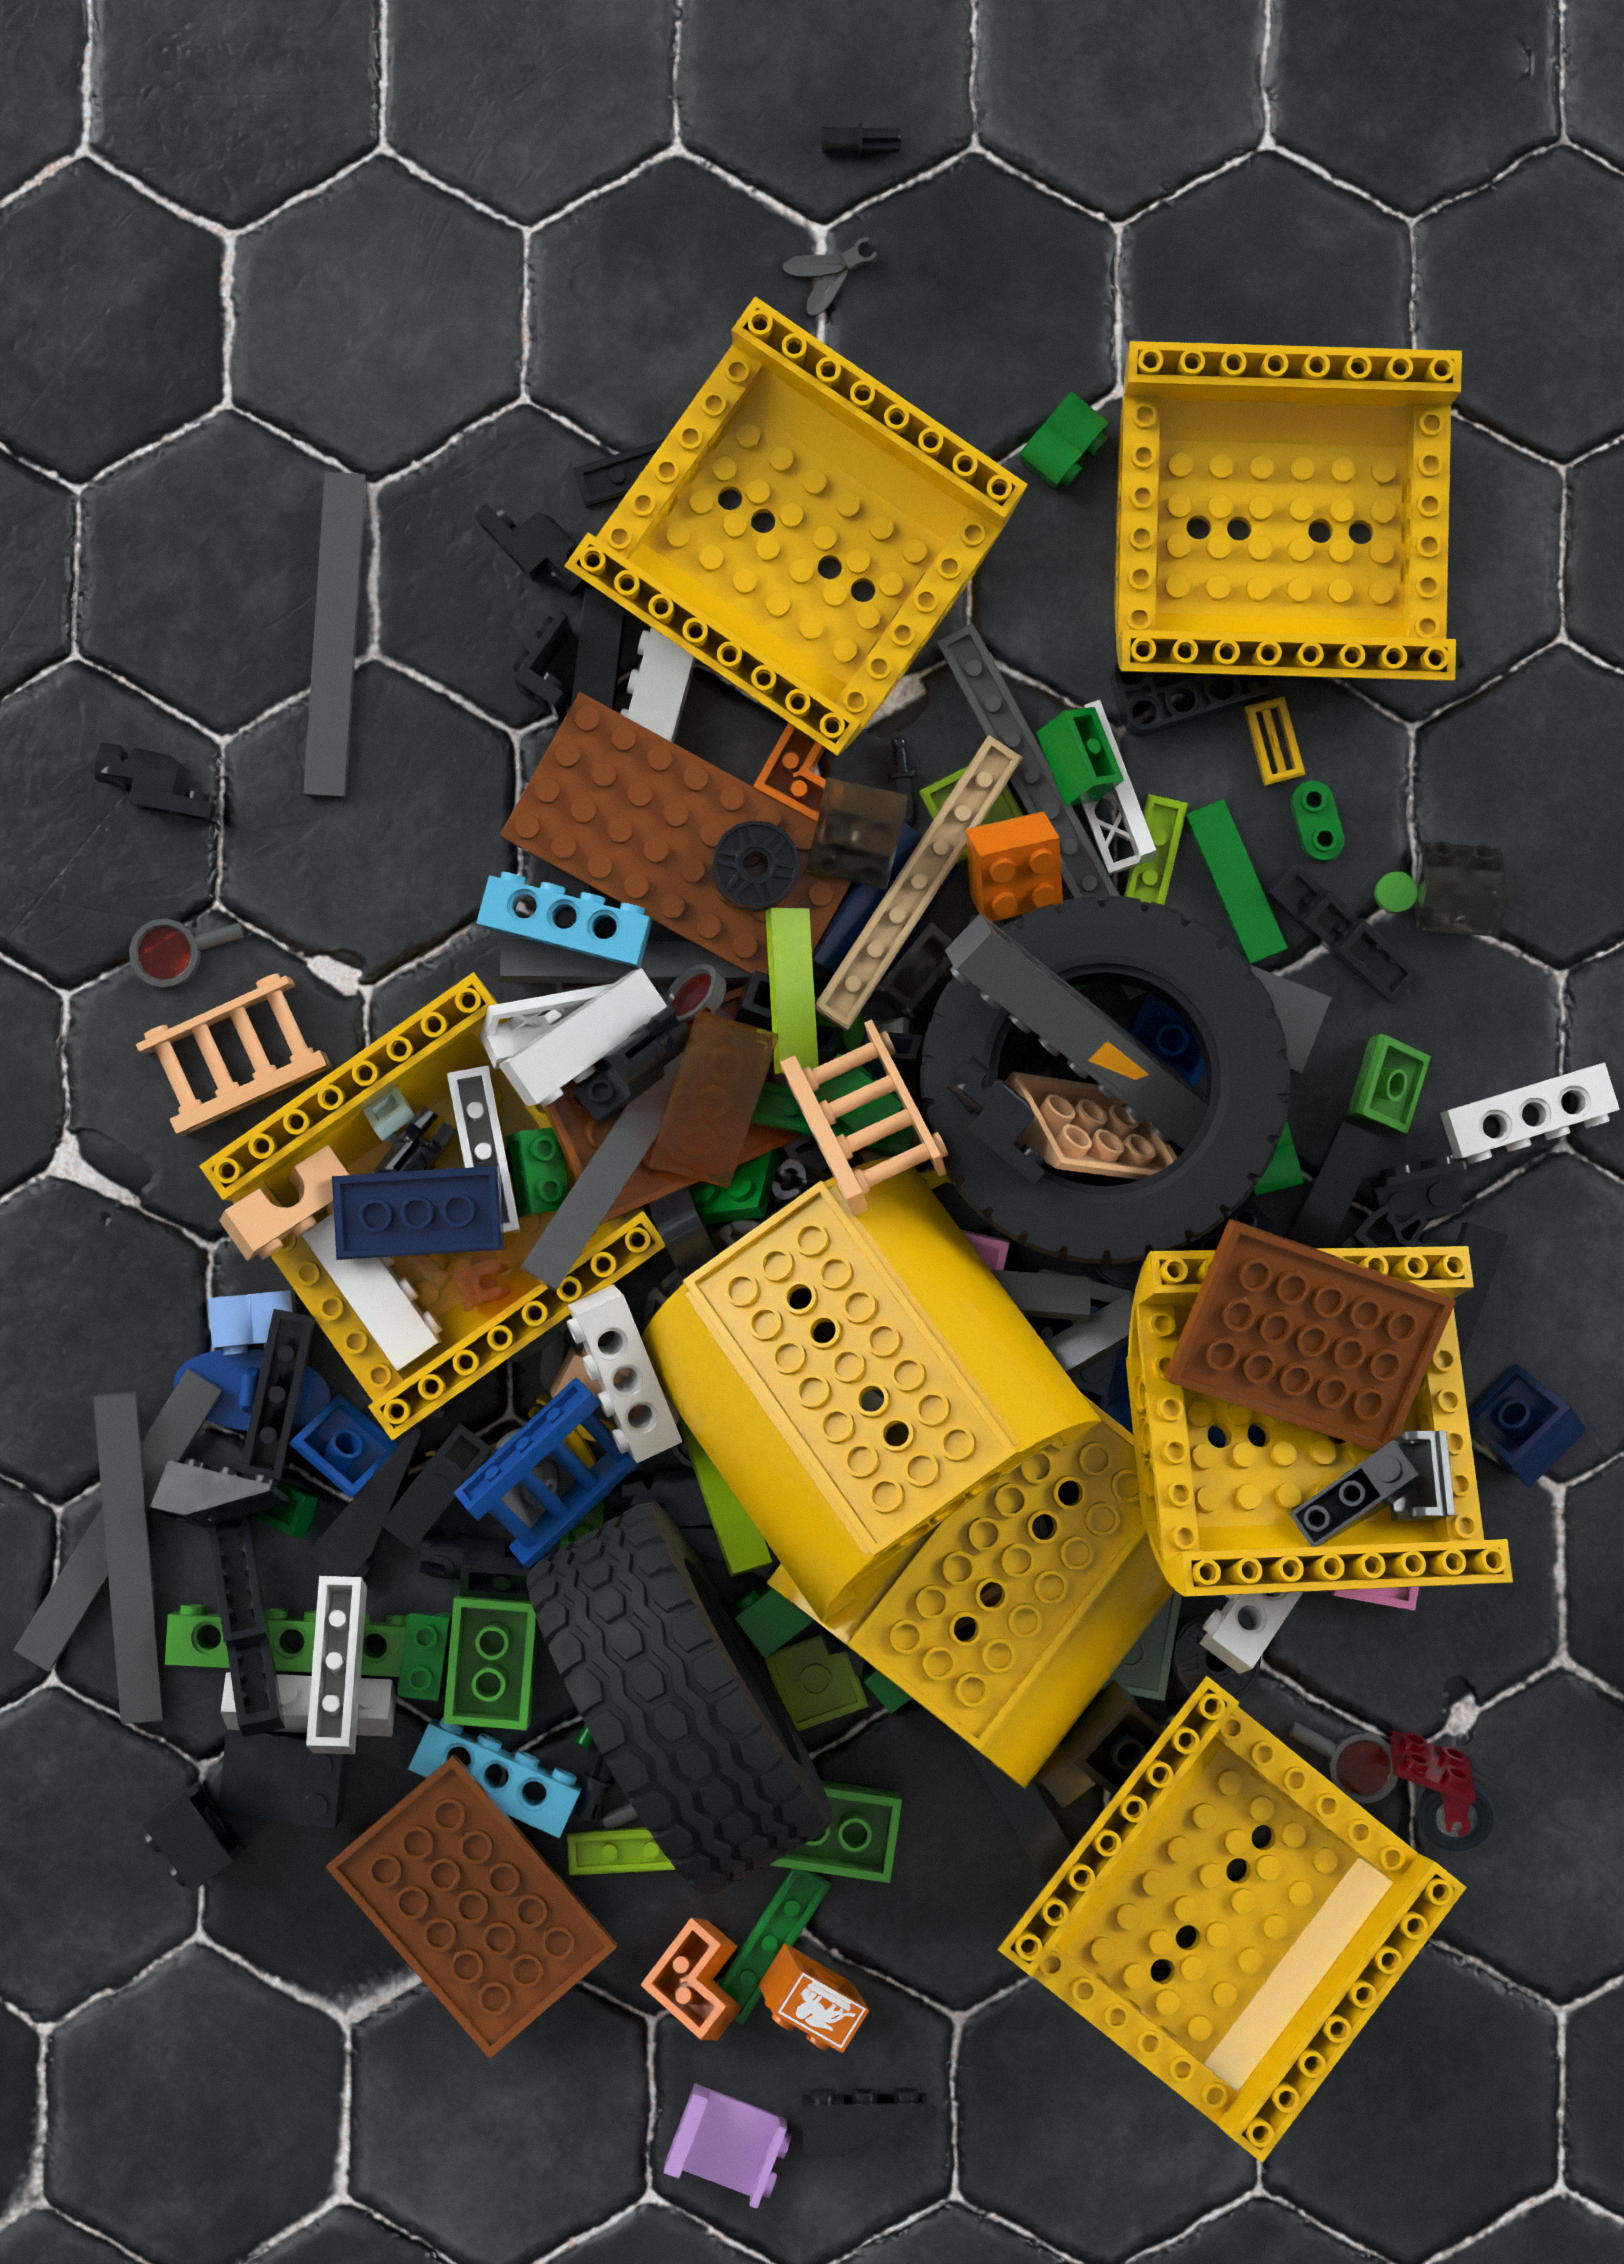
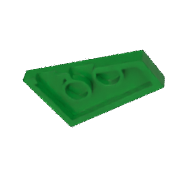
[649,1148,781,1227]

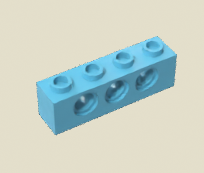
[476,872,653,969]
[408,1716,583,1838]

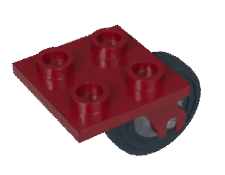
[1389,1730,1494,1851]

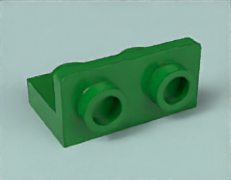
[506,1127,569,1218]
[397,1611,453,1701]

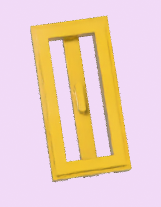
[1243,697,1306,787]

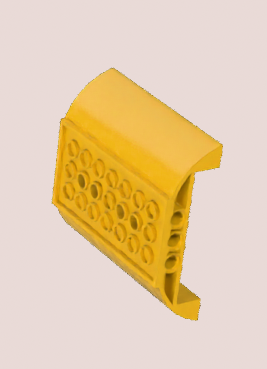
[564,296,1028,756]
[1114,341,1462,681]
[199,972,666,1441]
[641,1157,1101,1623]
[1125,1246,1513,1597]
[766,1393,1175,1789]
[997,1676,1467,2163]

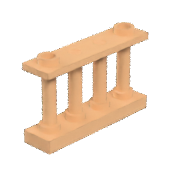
[136,973,333,1136]
[780,1019,948,1217]

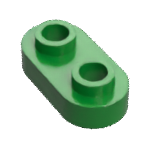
[1290,780,1344,862]

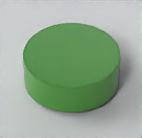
[1374,872,1417,914]

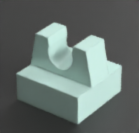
[363,1086,415,1145]

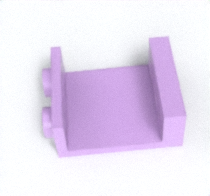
[663,2083,792,2208]

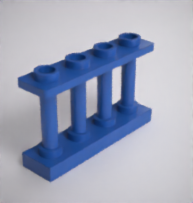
[454,1377,642,1568]

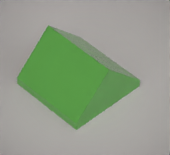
[1346,1034,1431,1134]

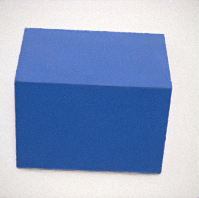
[1128,993,1205,1087]
[289,1393,399,1499]

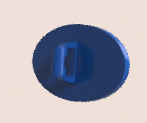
[174,1348,331,1431]

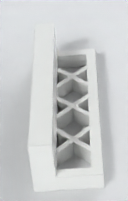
[1082,700,1156,875]
[480,984,612,1069]

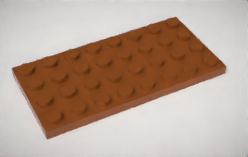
[500,691,868,975]

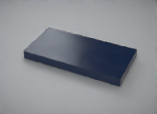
[812,820,960,1001]
[332,1166,505,1260]

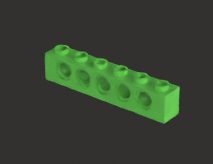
[165,1604,408,1677]

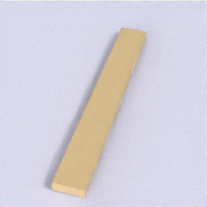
[815,735,1023,1031]

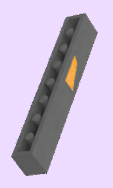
[945,913,1210,1150]

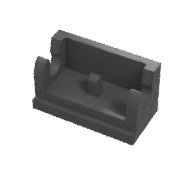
[1390,1430,1455,1521]

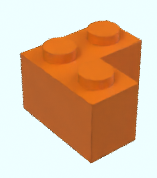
[753,722,845,828]
[641,1918,742,2041]

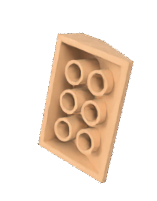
[1005,1072,1177,1180]

